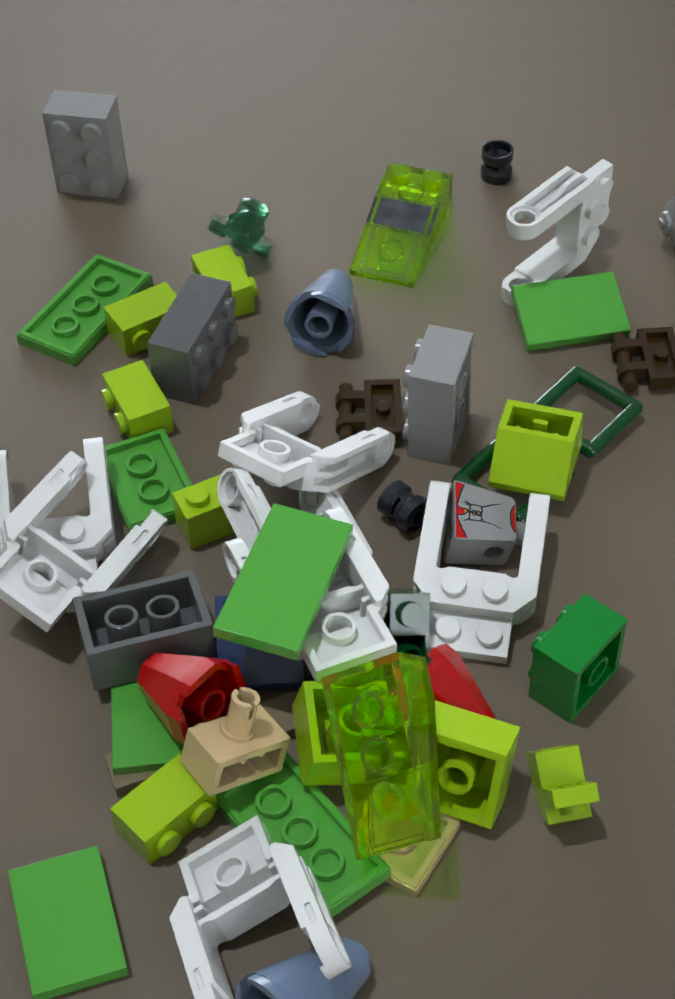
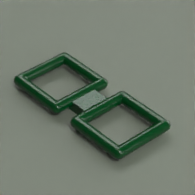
[452,366,643,523]

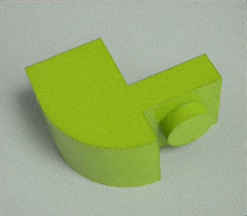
[526,744,600,825]

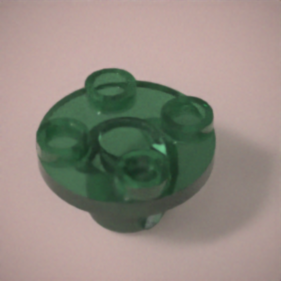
[207,197,274,258]

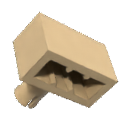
[180,687,291,797]

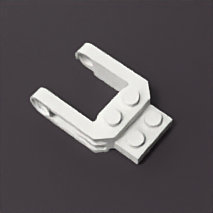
[501,159,613,306]
[218,391,395,493]
[0,437,116,570]
[0,451,168,632]
[217,468,373,593]
[413,480,550,664]
[223,507,397,682]
[169,815,352,999]

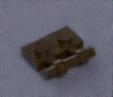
[610,327,675,393]
[335,379,403,442]

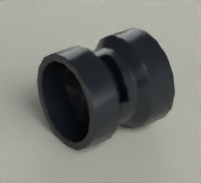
[480,140,514,185]
[377,480,427,534]

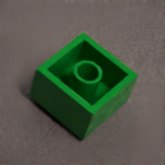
[528,593,628,723]

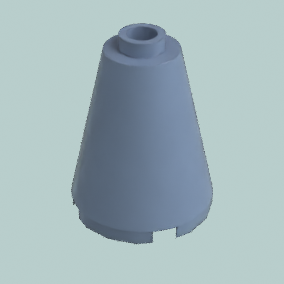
[284,269,355,356]
[235,937,371,999]

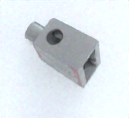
[444,480,526,565]

